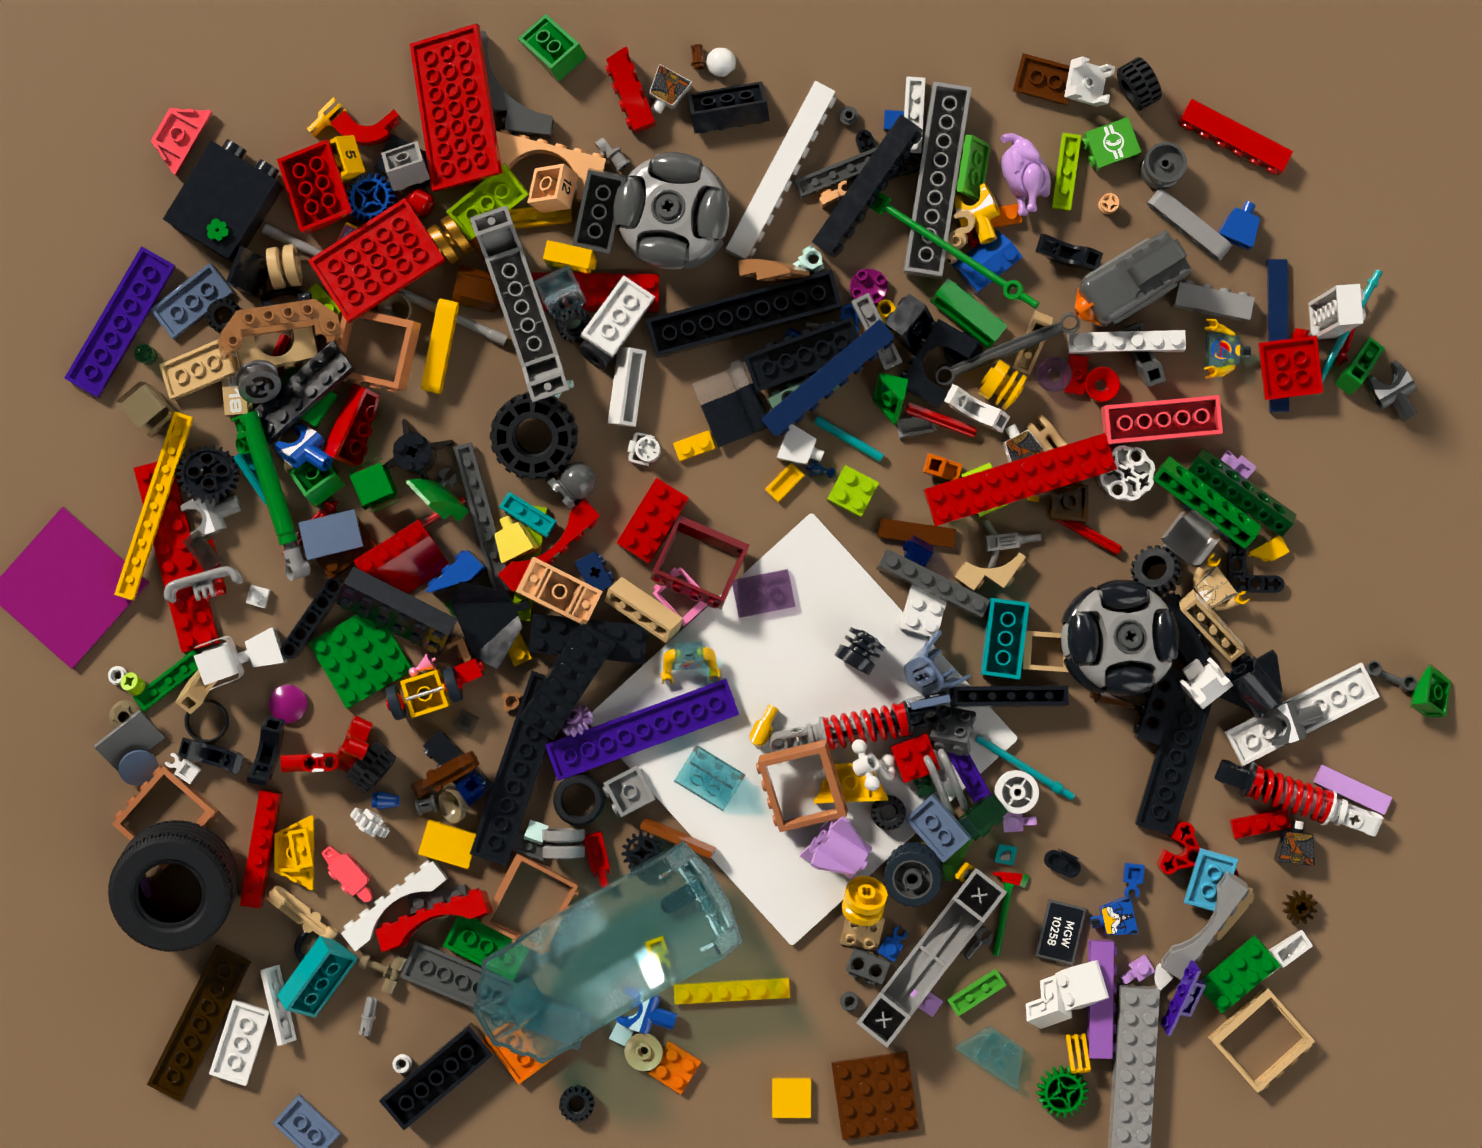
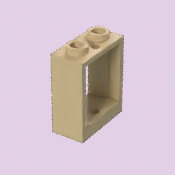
[1021,631,1068,672]

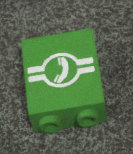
[1081,117,1141,172]

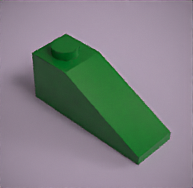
[1335,337,1385,395]

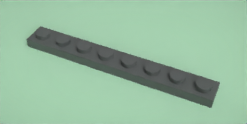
[453,442,510,591]

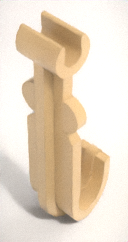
[266,885,339,940]

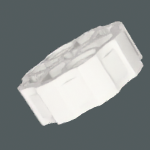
[1097,445,1155,502]

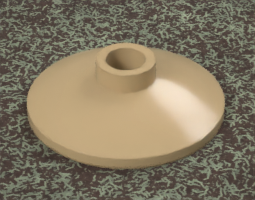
[624,1033,663,1071]

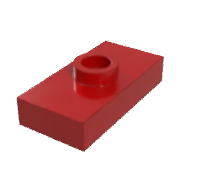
[1064,354,1089,395]

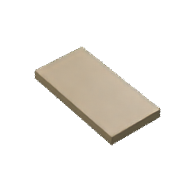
[159,340,237,401]

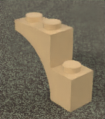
[953,552,1026,591]

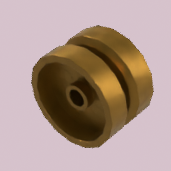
[427,214,473,265]

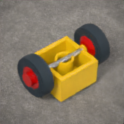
[386,667,463,720]

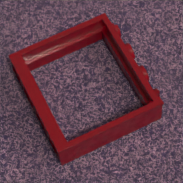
[650,515,749,610]

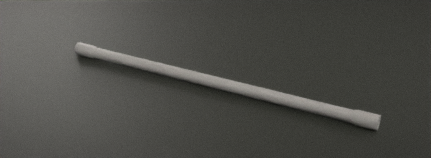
[262,223,509,346]

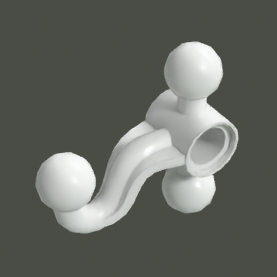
[852,739,896,791]

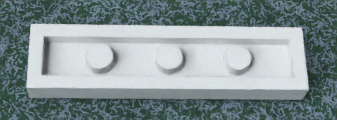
[904,77,925,155]
[260,965,297,1046]

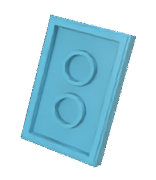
[1184,848,1238,911]

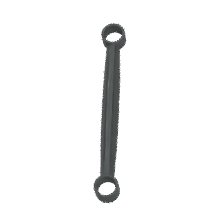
[935,312,1080,385]

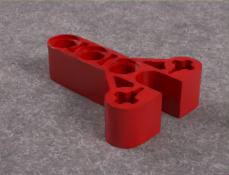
[331,715,373,773]
[1157,821,1238,877]

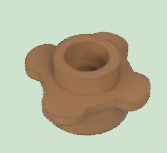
[502,692,521,712]

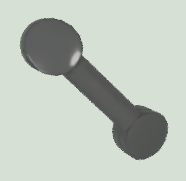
[1365,660,1417,692]

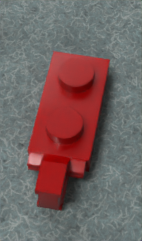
[584,831,611,886]

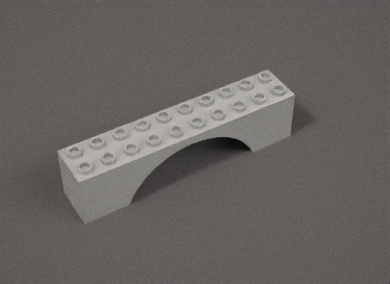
[857,868,1007,1048]

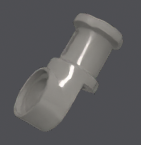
[595,137,631,172]

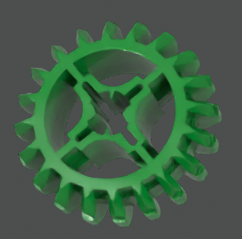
[1036,1065,1089,1118]

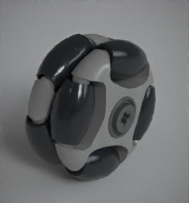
[1061,579,1180,696]

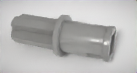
[359,997,378,1036]

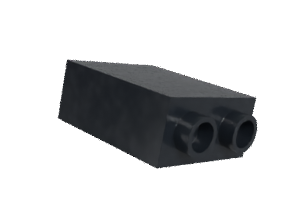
[163,139,284,263]

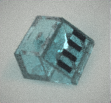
[534,265,587,319]

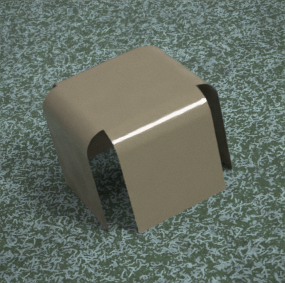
[116,381,175,438]

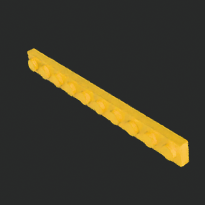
[114,411,194,601]

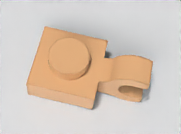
[819,181,847,208]

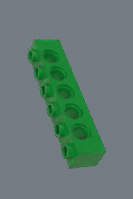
[1153,456,1261,549]

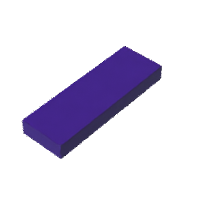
[946,752,991,803]

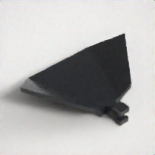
[450,581,530,669]

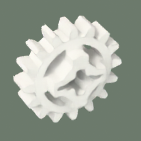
[350,807,390,838]

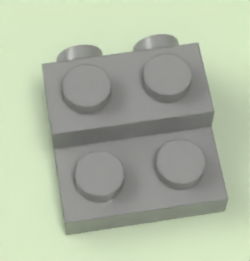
[602,765,655,817]

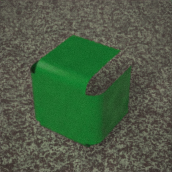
[349,457,400,513]

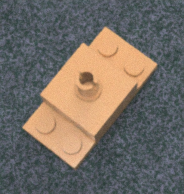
[516,557,603,623]

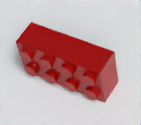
[616,477,689,564]

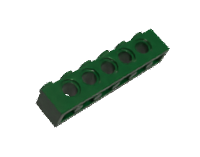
[1188,448,1297,537]

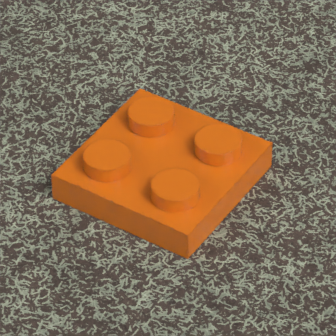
[648,1040,702,1094]

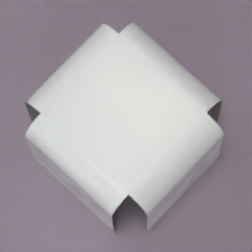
[194,636,244,691]

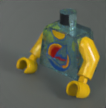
[1204,319,1251,379]
[661,642,721,684]

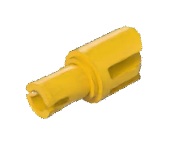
[307,97,348,137]
[749,704,779,747]

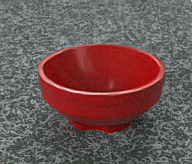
[1085,367,1120,402]

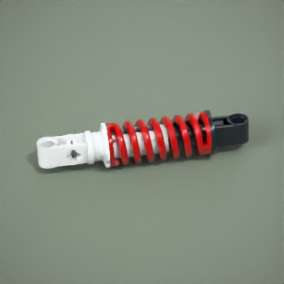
[1214,759,1384,836]

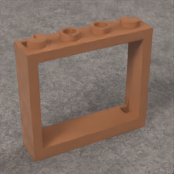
[336,311,421,393]
[756,739,848,832]
[112,766,219,870]
[481,853,580,955]

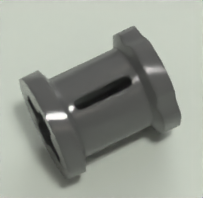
[415,795,438,816]

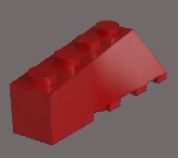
[605,46,656,134]
[323,383,380,471]

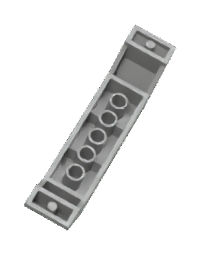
[470,205,569,402]

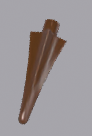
[1090,692,1140,711]

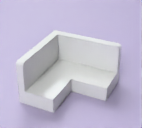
[1026,975,1072,1029]

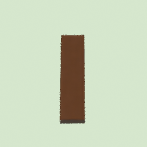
[877,518,956,548]

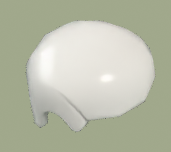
[706,48,736,77]

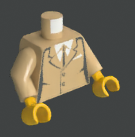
[1191,553,1250,611]

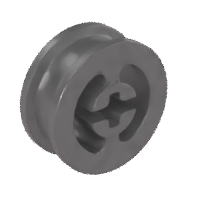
[235,360,281,403]

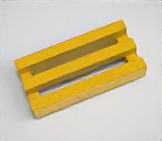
[1066,1033,1091,1074]

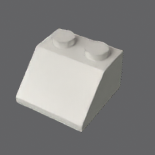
[1055,960,1109,1011]

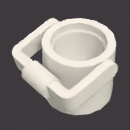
[628,432,661,466]

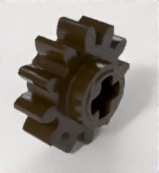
[1282,890,1317,924]

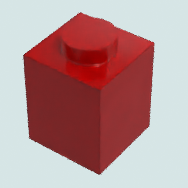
[454,658,486,685]

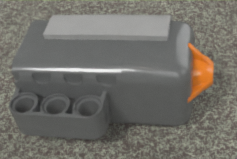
[1074,230,1192,328]

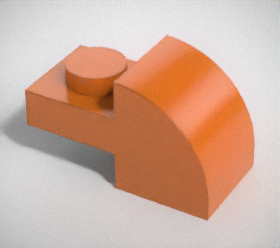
[923,453,963,481]

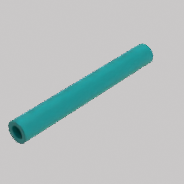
[814,415,884,462]

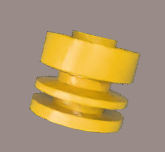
[978,359,1027,410]

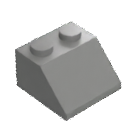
[381,141,430,191]

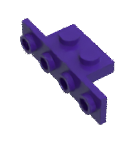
[1161,960,1206,1036]

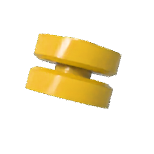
[842,876,888,926]

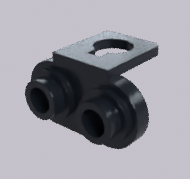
[1044,848,1081,878]

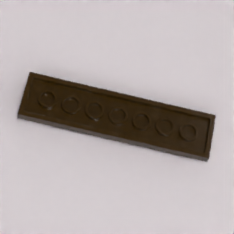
[147,945,252,1102]

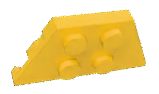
[814,763,888,804]
[274,815,315,890]

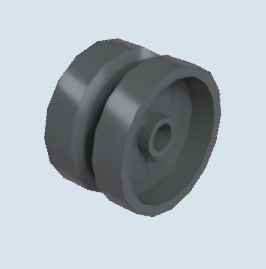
[1140,142,1187,190]

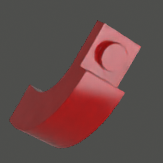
[331,109,401,146]

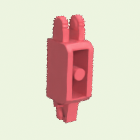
[321,845,374,903]

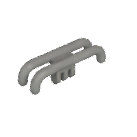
[164,566,243,603]
[923,749,969,816]

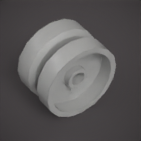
[542,828,585,859]

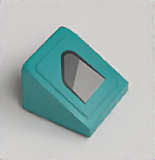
[994,843,1018,866]

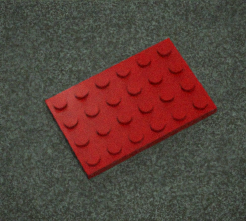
[308,198,446,323]

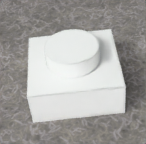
[246,585,271,608]

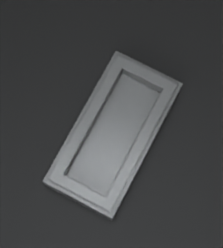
[896,416,937,439]

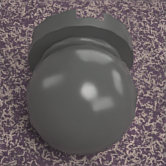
[547,462,596,510]

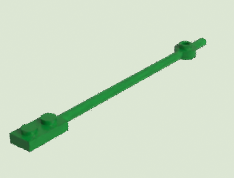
[870,192,1040,309]

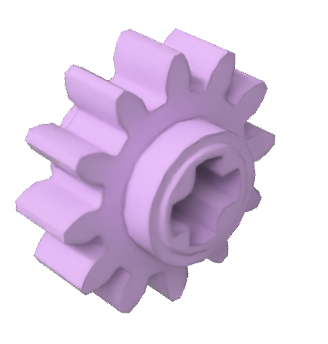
[561,705,594,737]

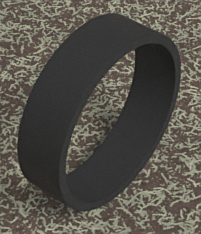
[184,700,229,742]

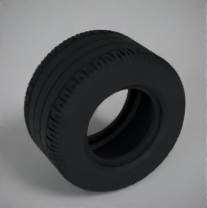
[108,820,238,952]

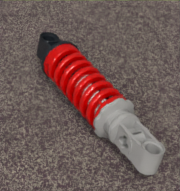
[769,700,941,752]

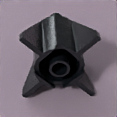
[382,419,454,480]
[1219,649,1283,718]

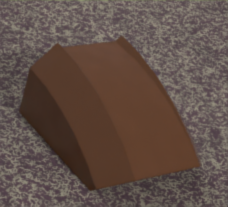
[452,265,500,313]

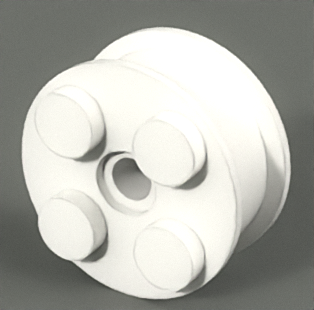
[995,770,1039,814]

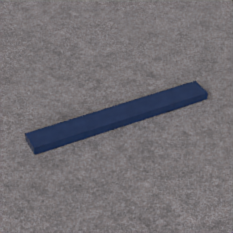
[1267,259,1289,412]

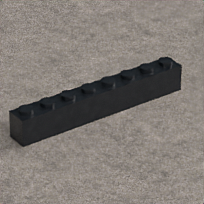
[812,114,923,258]

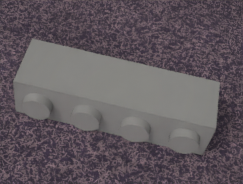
[1172,280,1255,322]

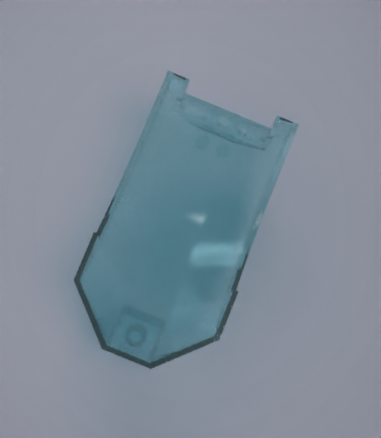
[473,841,742,1063]

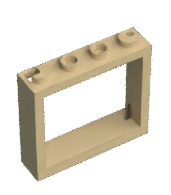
[1207,986,1315,1093]

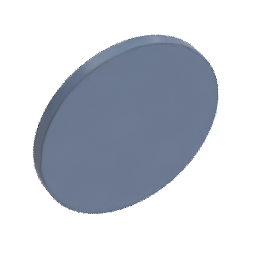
[119,750,158,786]

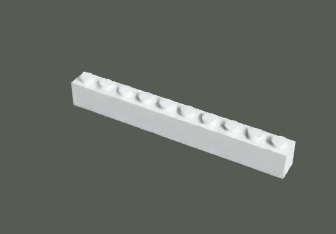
[726,81,837,260]

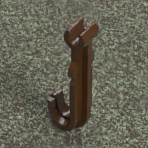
[410,751,480,799]

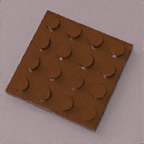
[831,1051,919,1140]

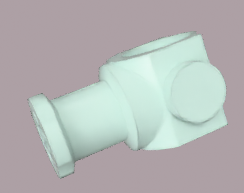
[791,245,825,280]

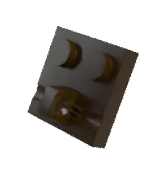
[1049,483,1089,524]

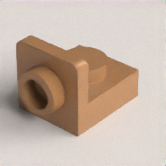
[445,636,474,662]

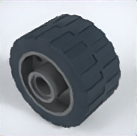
[883,842,944,907]

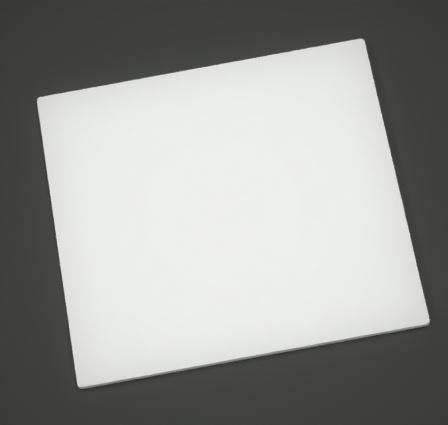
[590,513,1017,945]

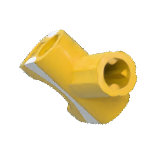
[954,183,1000,245]

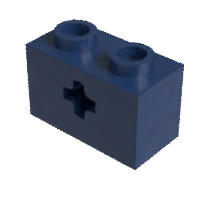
[574,551,615,591]

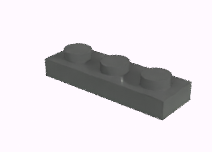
[408,884,467,914]

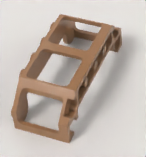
[217,299,342,360]

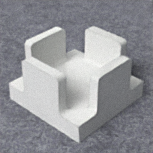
[1179,658,1233,709]

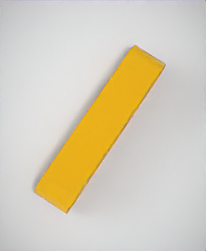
[421,298,459,394]

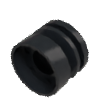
[834,627,886,675]

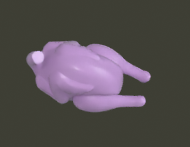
[1000,133,1051,216]

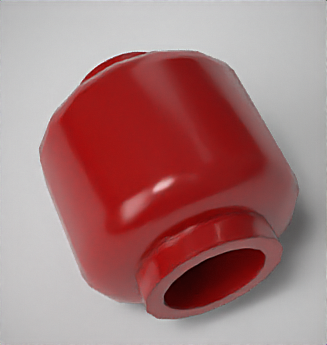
[405,188,435,217]

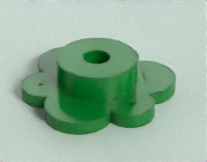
[206,219,229,241]

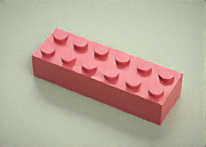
[1101,395,1223,445]

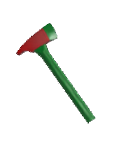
[992,871,1029,956]

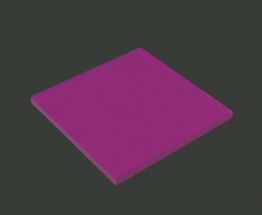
[0,507,150,669]

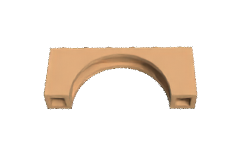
[485,130,607,203]

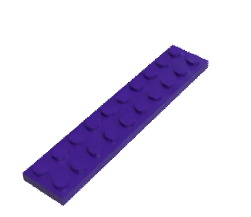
[545,679,739,781]

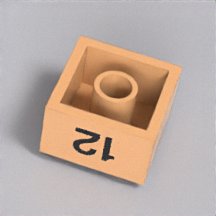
[527,164,578,213]

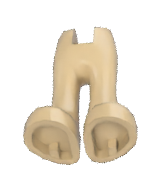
[1027,415,1067,451]

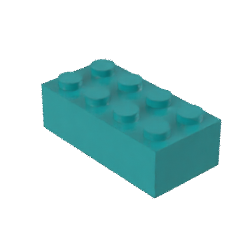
[979,598,1030,679]

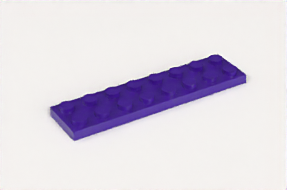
[64,246,176,398]

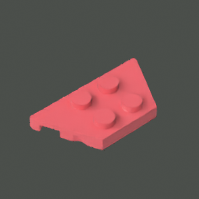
[151,108,213,176]

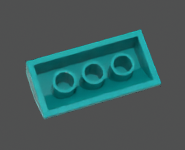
[277,936,358,1018]

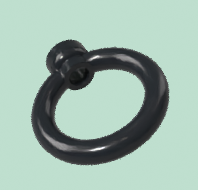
[260,288,312,307]

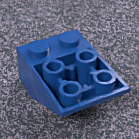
[426,550,487,593]

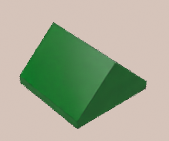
[872,373,908,425]

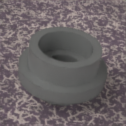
[839,106,858,126]
[840,992,859,1011]

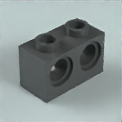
[845,947,890,986]

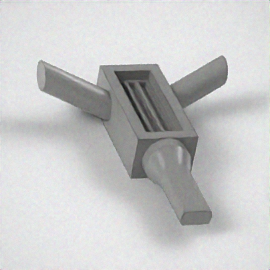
[982,520,1042,568]

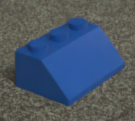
[952,230,1023,295]

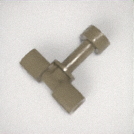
[358,952,408,995]

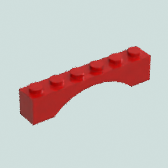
[497,499,600,593]
[375,888,493,952]

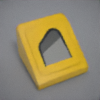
[954,861,975,883]

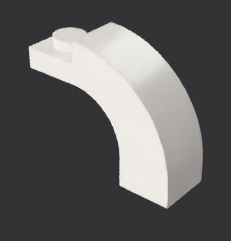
[944,384,1010,433]

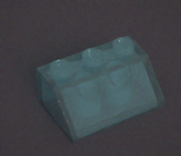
[674,745,745,811]

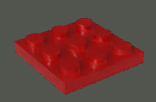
[1258,335,1323,400]

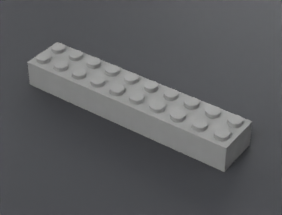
[903,82,972,279]
[1108,984,1160,1148]

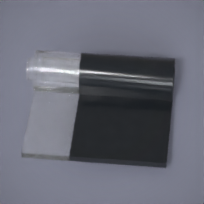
[692,360,768,448]

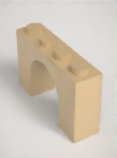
[236,327,318,369]

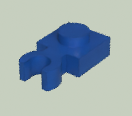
[1123,862,1145,897]
[877,925,908,962]

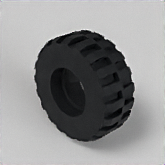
[490,392,578,480]

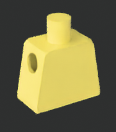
[495,516,540,565]

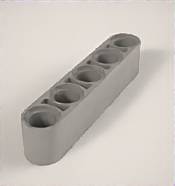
[1147,188,1232,261]

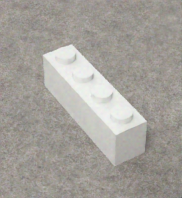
[608,347,646,427]

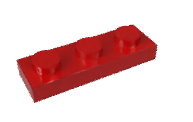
[1230,809,1291,839]

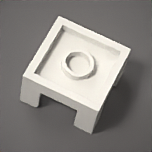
[1064,56,1115,107]

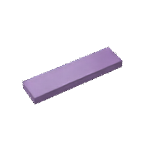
[1313,765,1392,815]

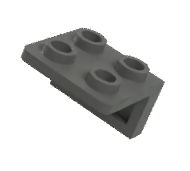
[930,706,977,756]

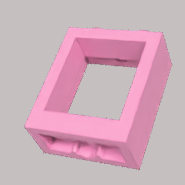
[653,567,707,627]

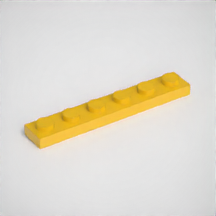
[674,977,790,1004]

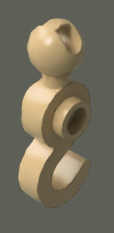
[945,209,976,264]

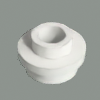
[108,666,127,685]
[393,1054,412,1074]

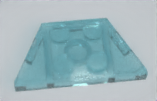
[954,1026,1023,1090]

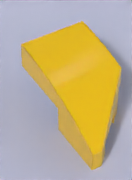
[1247,536,1290,562]

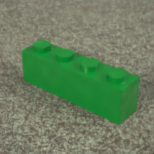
[930,278,1007,349]

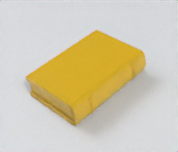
[418,819,477,869]

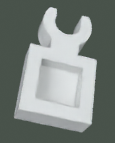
[165,753,202,784]

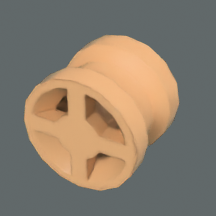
[1098,193,1119,215]

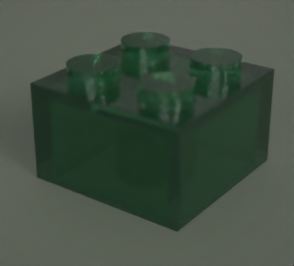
[957,794,1008,841]

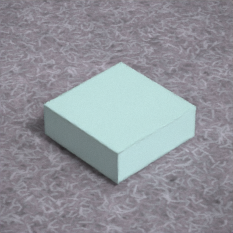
[524,820,549,845]

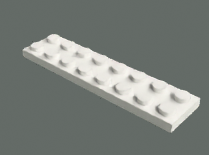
[1224,662,1380,766]

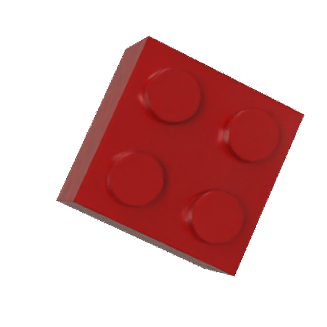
[889,733,941,783]

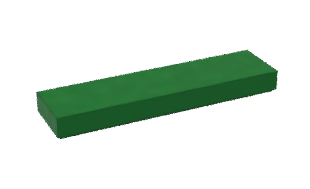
[132,650,198,712]

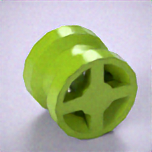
[120,672,145,696]

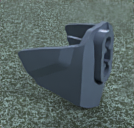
[904,630,971,695]

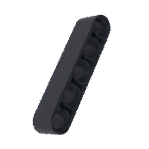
[280,578,343,659]

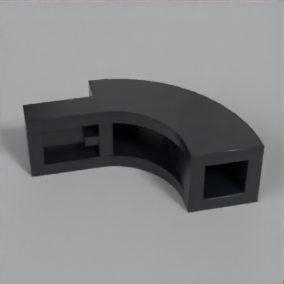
[1035,234,1103,271]

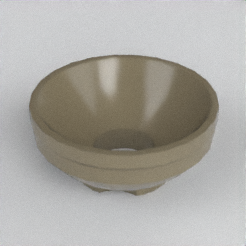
[377,292,412,327]
[109,699,145,729]
[438,788,468,824]

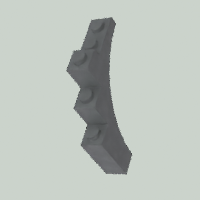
[480,31,554,139]

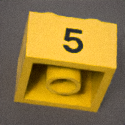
[329,135,365,184]

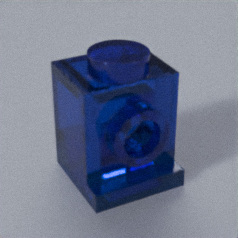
[454,772,487,806]

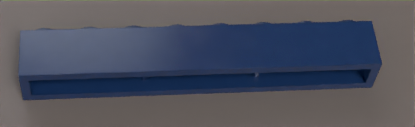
[761,319,895,437]

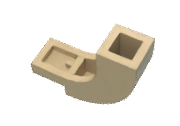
[176,670,217,714]

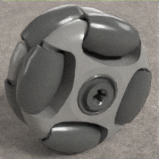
[613,152,731,270]

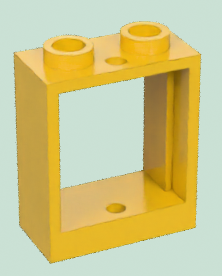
[543,240,597,273]

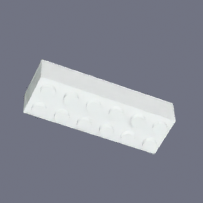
[1308,284,1366,340]

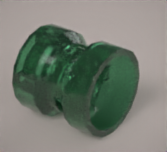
[134,344,158,365]
[912,774,936,798]

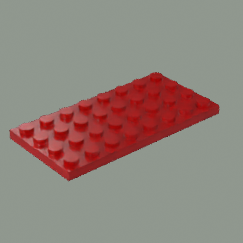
[410,23,503,192]

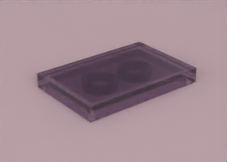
[732,569,795,618]

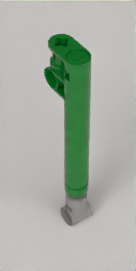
[230,410,310,581]

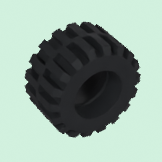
[1117,57,1162,111]
[1131,545,1183,598]
[346,741,396,793]

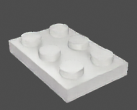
[899,584,947,638]

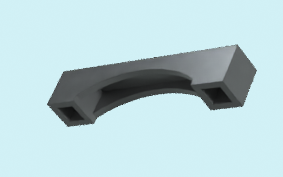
[876,549,991,621]

